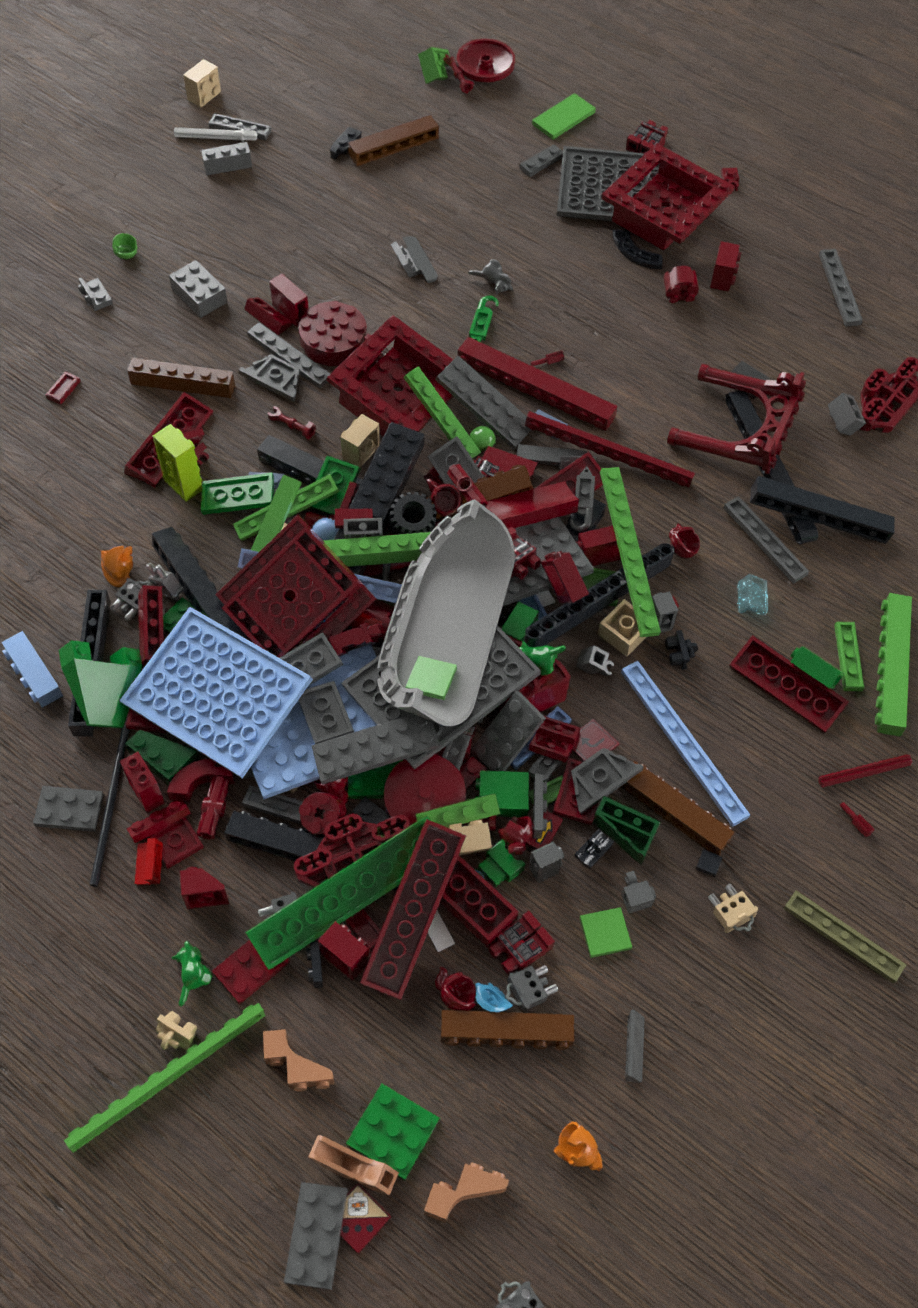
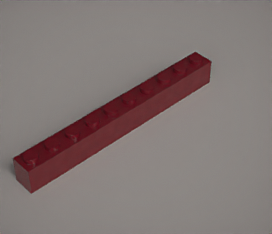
[458,337,618,431]

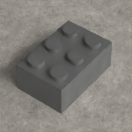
[169,260,227,318]

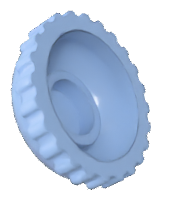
[312,518,339,541]

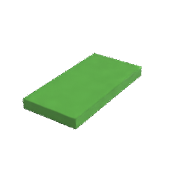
[532,93,596,140]

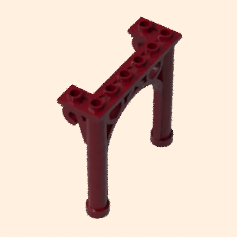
[667,364,806,474]

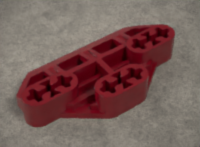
[860,357,918,433]
[294,814,411,888]

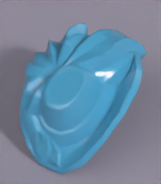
[475,982,513,1012]

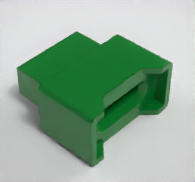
[478,840,525,887]

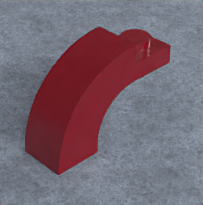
[167,759,236,802]

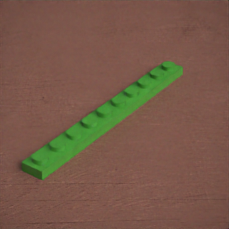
[600,467,661,637]
[64,1003,265,1153]

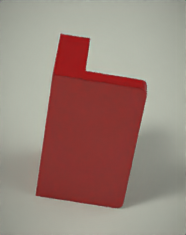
[135,838,163,885]

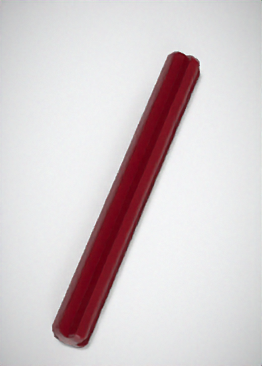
[818,754,913,787]

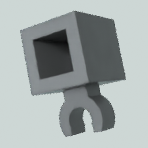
[576,645,614,676]
[621,871,656,914]

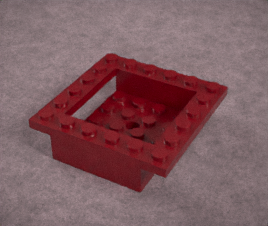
[601,143,735,251]
[327,315,454,437]
[215,515,377,658]

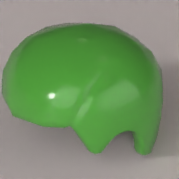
[112,233,137,259]
[469,426,496,451]

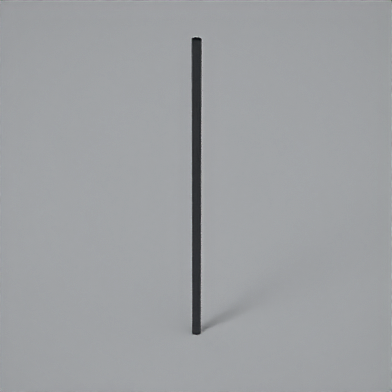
[90,647,143,887]

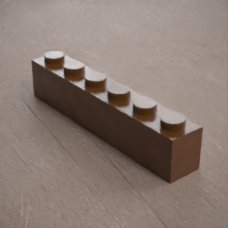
[348,115,439,166]
[127,358,235,398]
[426,465,534,522]
[620,761,735,855]
[441,1010,574,1050]

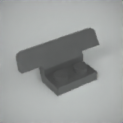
[391,236,438,283]

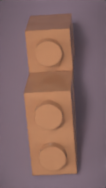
[263,1030,334,1091]
[308,1135,399,1195]
[424,1163,509,1223]

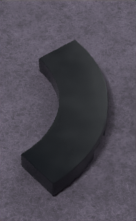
[612,229,663,270]

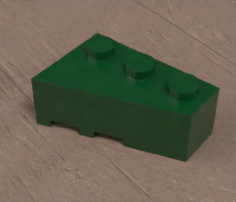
[125,730,200,787]
[593,796,660,865]

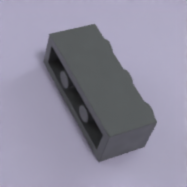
[201,142,252,176]

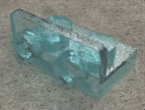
[737,574,768,615]

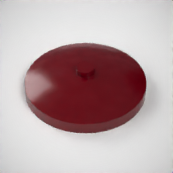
[456,38,515,82]
[384,754,466,829]

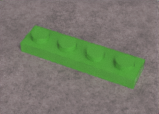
[415,793,500,828]

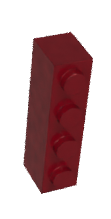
[138,585,164,666]

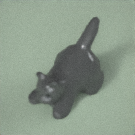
[468,259,513,295]

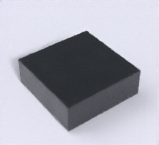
[695,849,723,877]

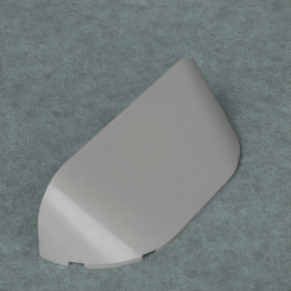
[377,499,515,726]

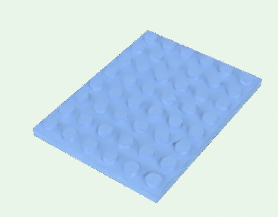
[119,607,313,778]
[251,644,376,800]

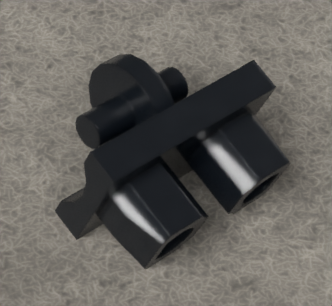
[665,630,698,670]
[574,829,614,869]

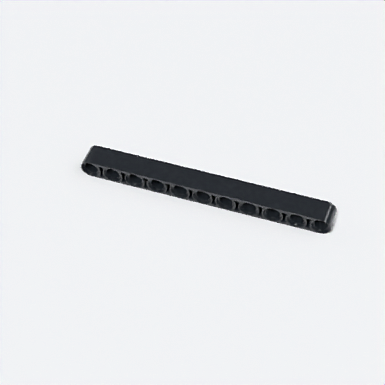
[725,390,818,545]
[524,543,675,647]

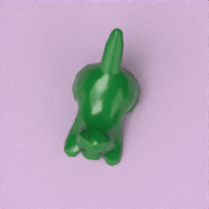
[519,641,566,675]
[172,940,212,1006]

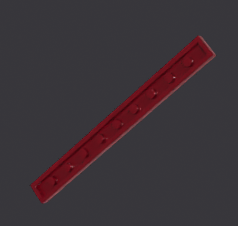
[525,411,695,487]

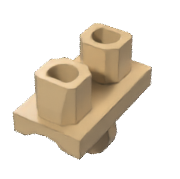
[156,1011,197,1051]

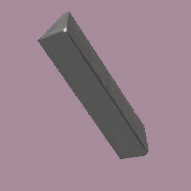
[625,1010,645,1083]

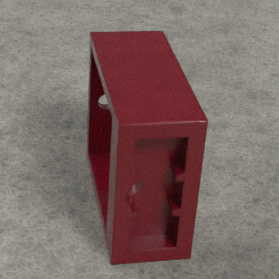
[540,551,589,603]
[120,752,165,813]

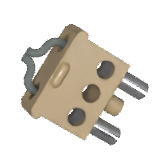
[708,884,758,933]

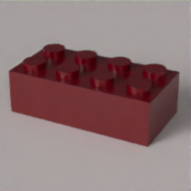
[440,856,519,948]

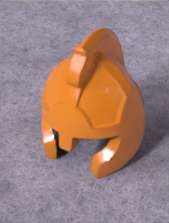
[101,546,133,587]
[554,1121,602,1171]

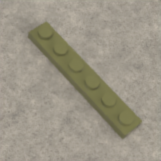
[784,891,906,984]

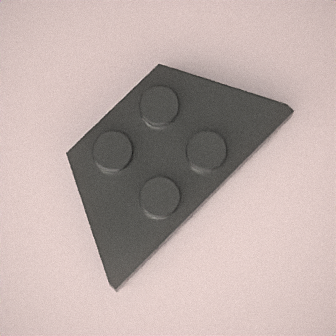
[239,354,300,402]
[571,748,643,815]

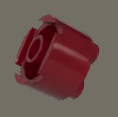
[663,266,699,303]
[299,792,346,834]

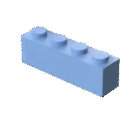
[2,631,63,707]

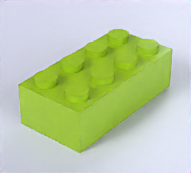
[153,424,203,502]

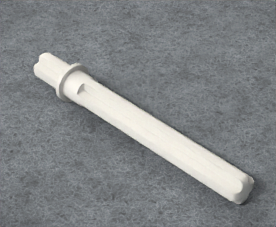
[174,128,257,142]

